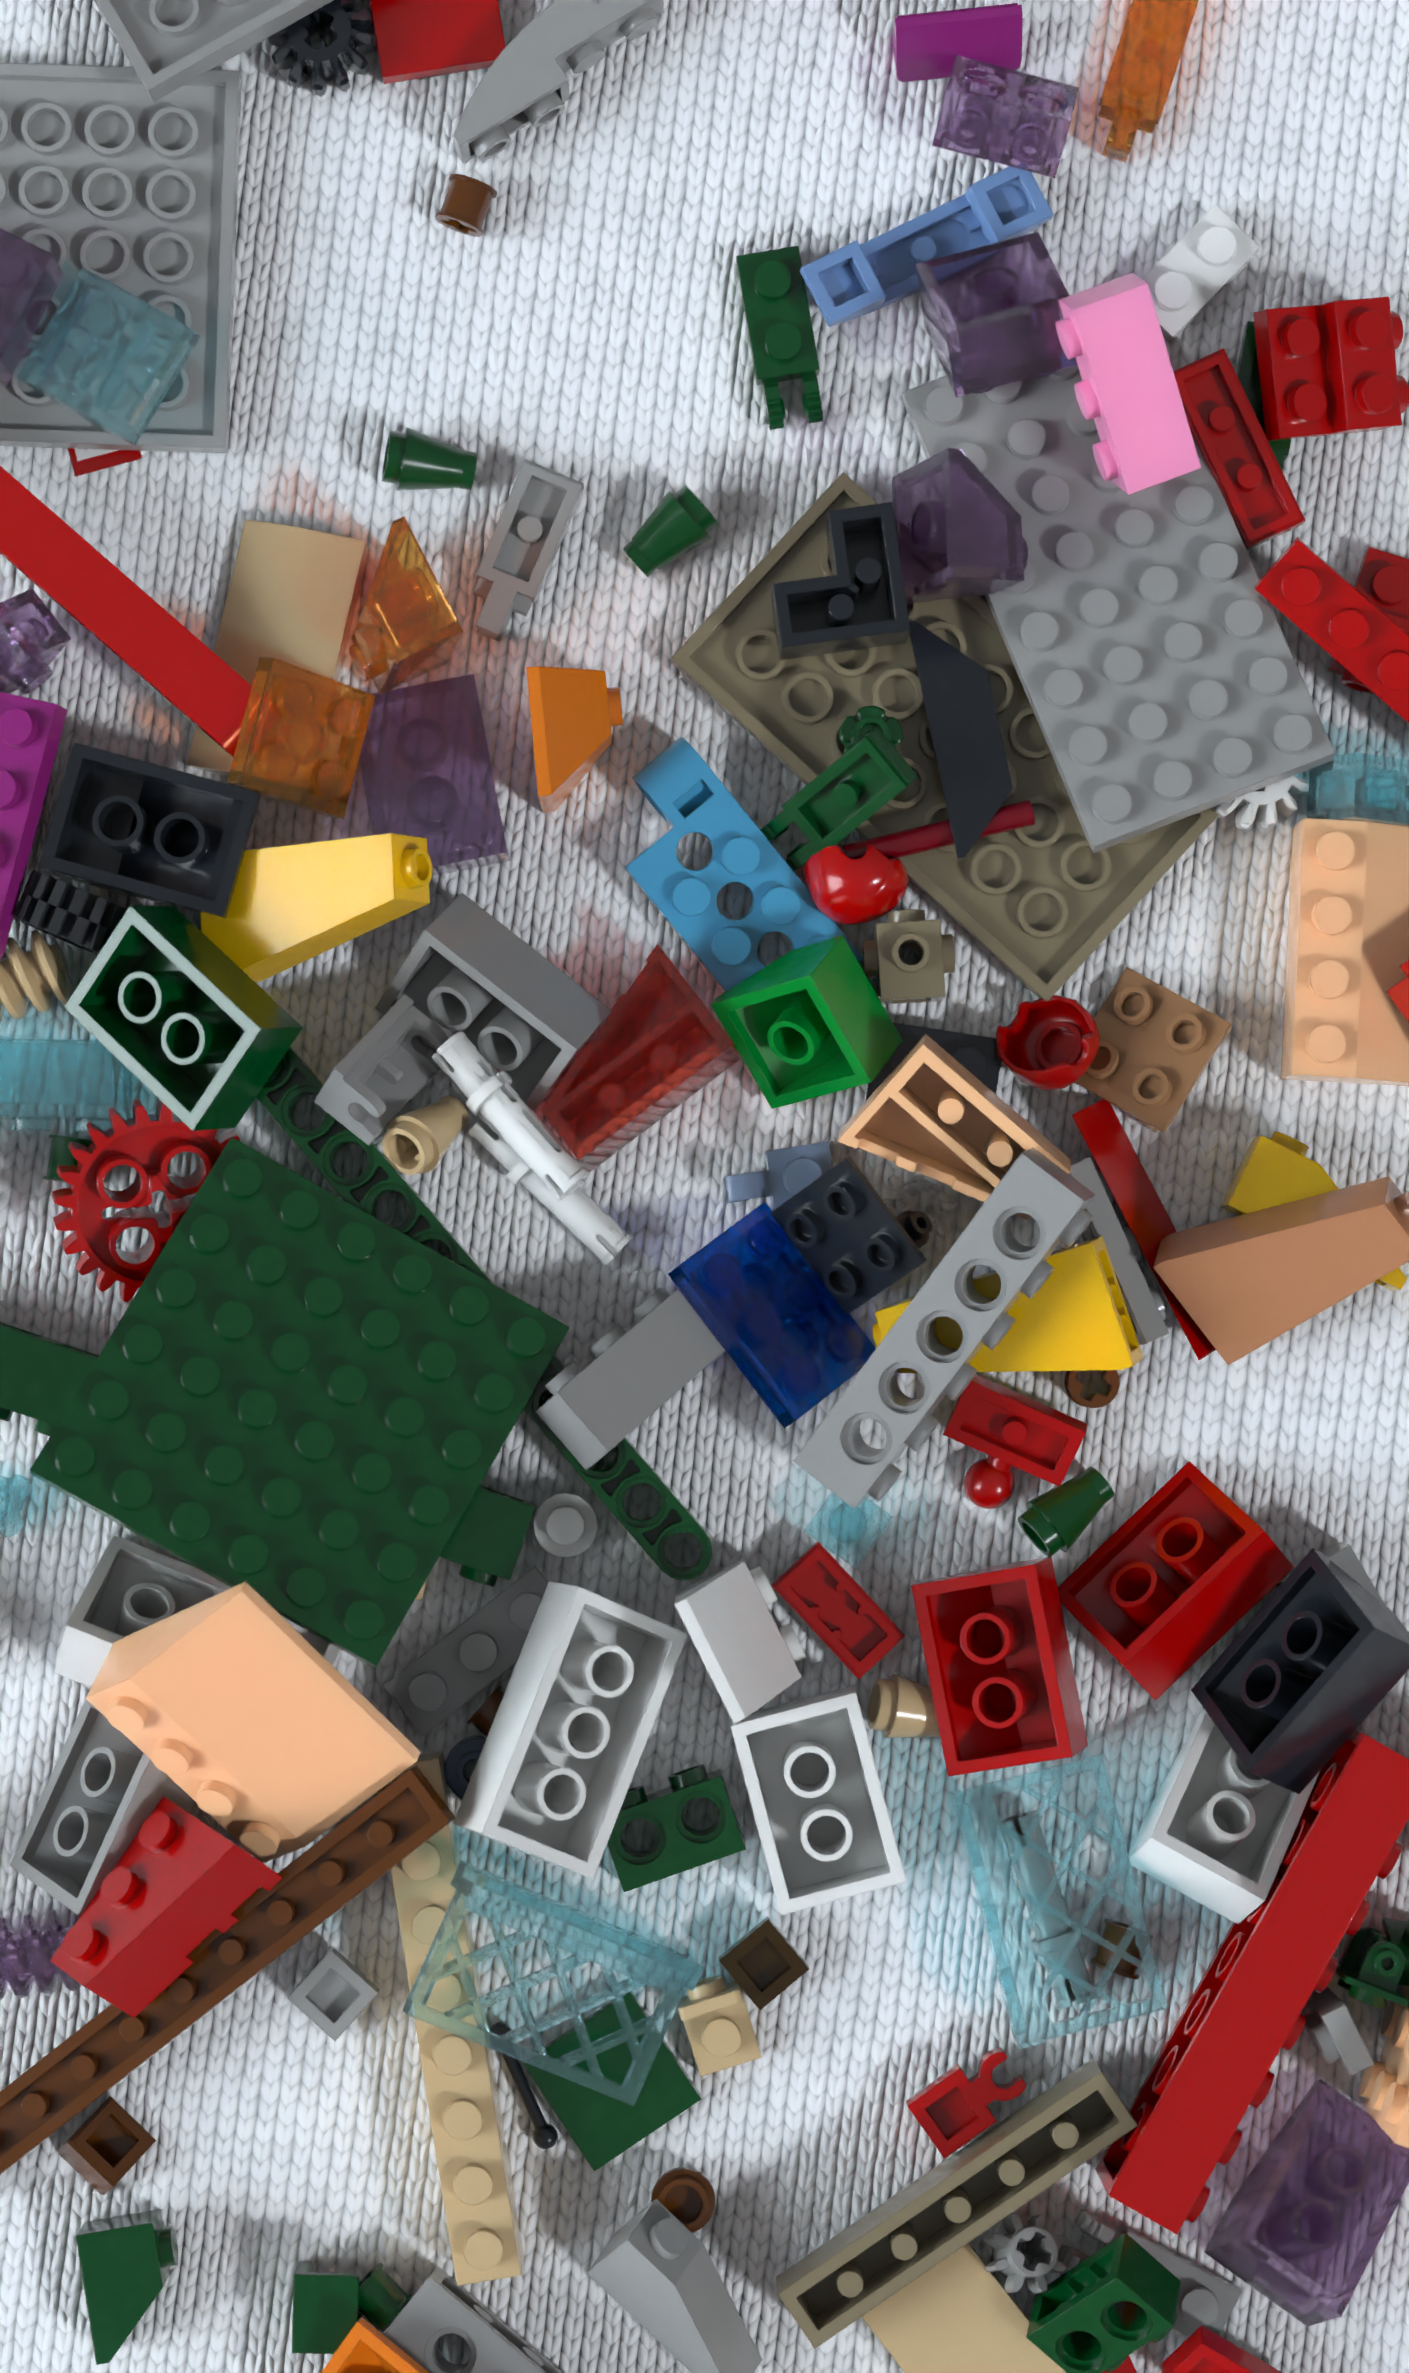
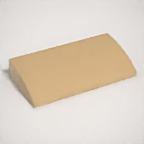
[187,520,369,795]

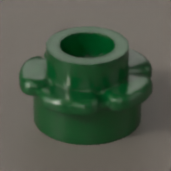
[839,706,903,754]

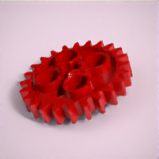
[52,1099,240,1303]

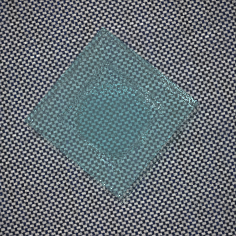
[803,1491,893,1569]

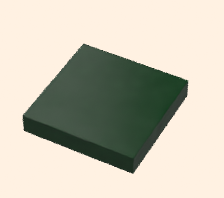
[523,1989,701,2171]

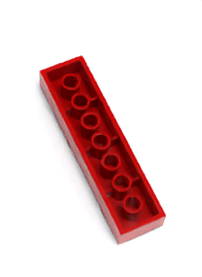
[1095,1729,1409,2234]

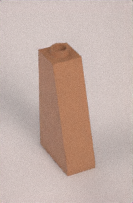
[1153,1176,1409,1365]

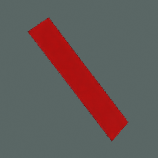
[1072,1099,1216,1360]

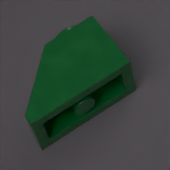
[76,2209,178,2365]

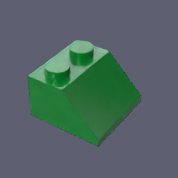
[711,935,903,1109]

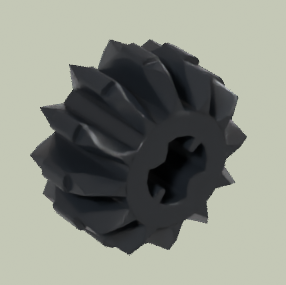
[268,0,377,97]

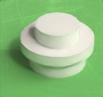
[534,1493,598,1557]

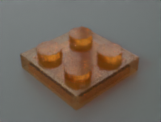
[227,657,375,819]

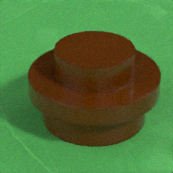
[651,2167,715,2232]

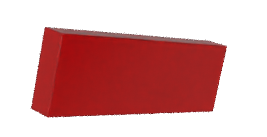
[1173,348,1306,550]

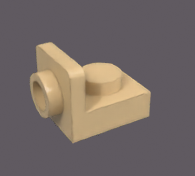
[677,1975,762,2077]

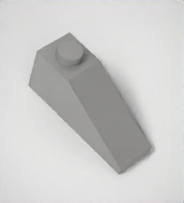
[587,2199,762,2373]

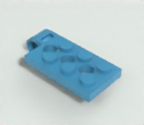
[624,737,863,992]

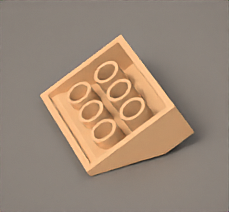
[1281,818,1409,1086]
[86,1581,421,1863]

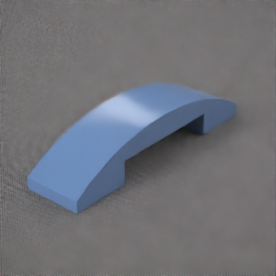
[800,159,1054,327]

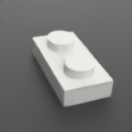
[1142,204,1261,343]

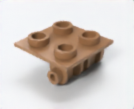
[1074,967,1232,1133]

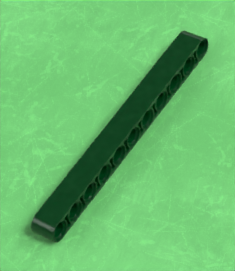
[257,1046,713,1581]

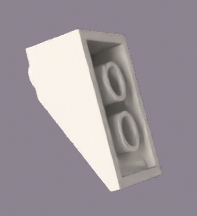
[674,1558,806,1724]
[1125,1708,1320,1924]

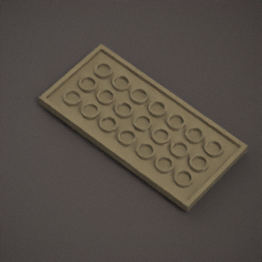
[671,472,1218,1003]

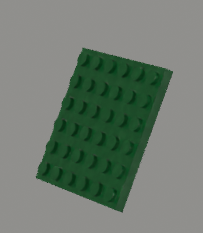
[30,1137,570,1669]

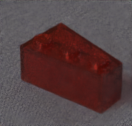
[541,944,741,1173]

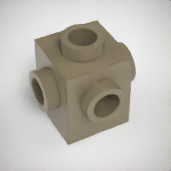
[862,909,955,1005]

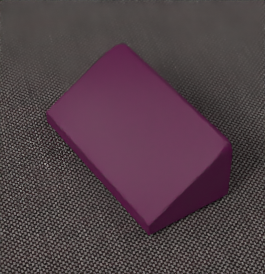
[892,3,1023,82]

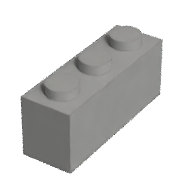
[536,1280,738,1471]

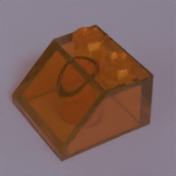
[349,517,463,695]

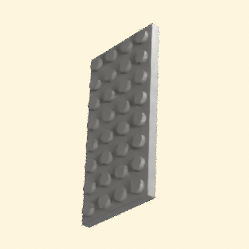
[903,333,1335,853]

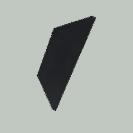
[909,621,1013,859]

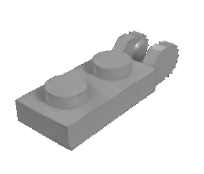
[1057,2209,1242,2337]

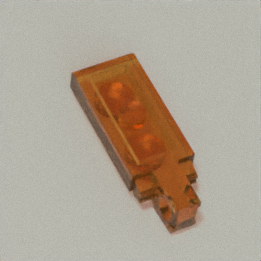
[1098,0,1199,163]

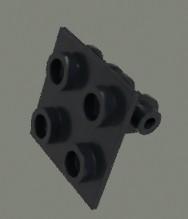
[771,1156,932,1315]

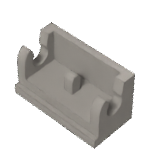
[314,994,448,1146]

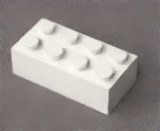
[453,1581,688,1879]

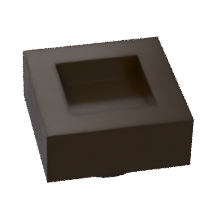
[719,1916,809,2010]

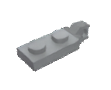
[473,459,584,642]

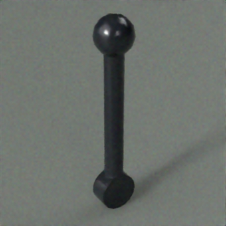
[488,2022,558,2149]

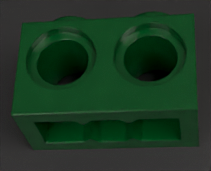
[607,1764,746,1892]
[1026,2233,1181,2373]

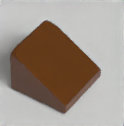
[58,2096,156,2195]

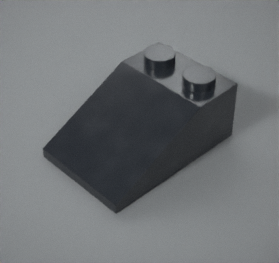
[39,742,261,918]

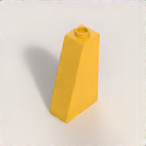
[200,833,432,983]
[872,1235,1144,1373]

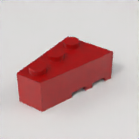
[50,1796,283,2018]

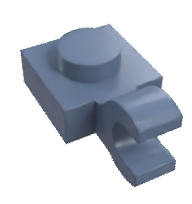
[723,1141,833,1210]

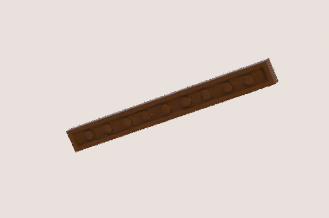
[0,1766,456,2175]

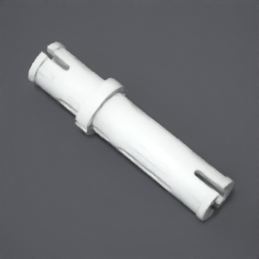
[431,1031,590,1201]
[468,1116,633,1266]

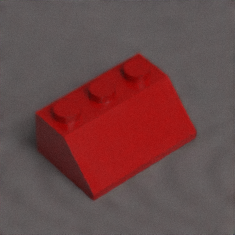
[1057,1461,1294,1701]
[911,1557,1088,1777]

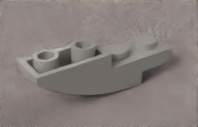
[453,0,664,164]

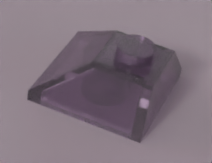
[891,448,1028,604]

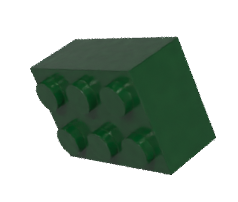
[64,906,303,1131]

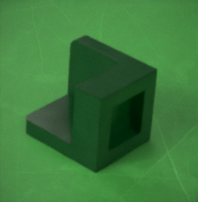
[292,2261,362,2354]

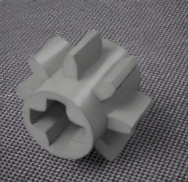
[984,2213,1066,2294]

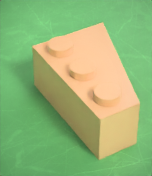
[838,1033,1071,1220]

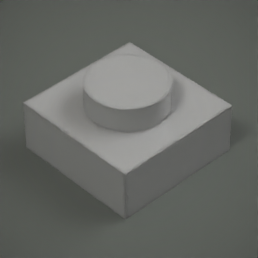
[287,1946,380,2041]

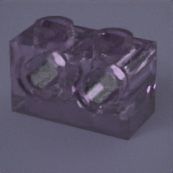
[932,55,1079,178]

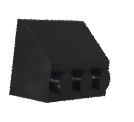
[1191,1548,1409,1794]

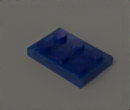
[668,1202,876,1429]

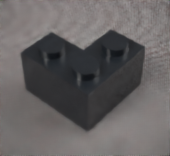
[771,502,910,660]

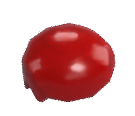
[804,845,909,925]
[996,995,1100,1091]

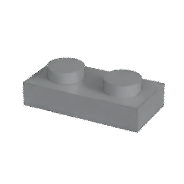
[1304,1986,1374,2076]

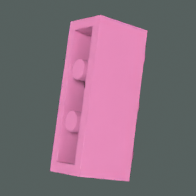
[1056,273,1201,495]

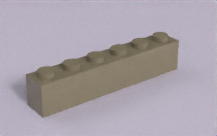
[776,2058,1138,2349]

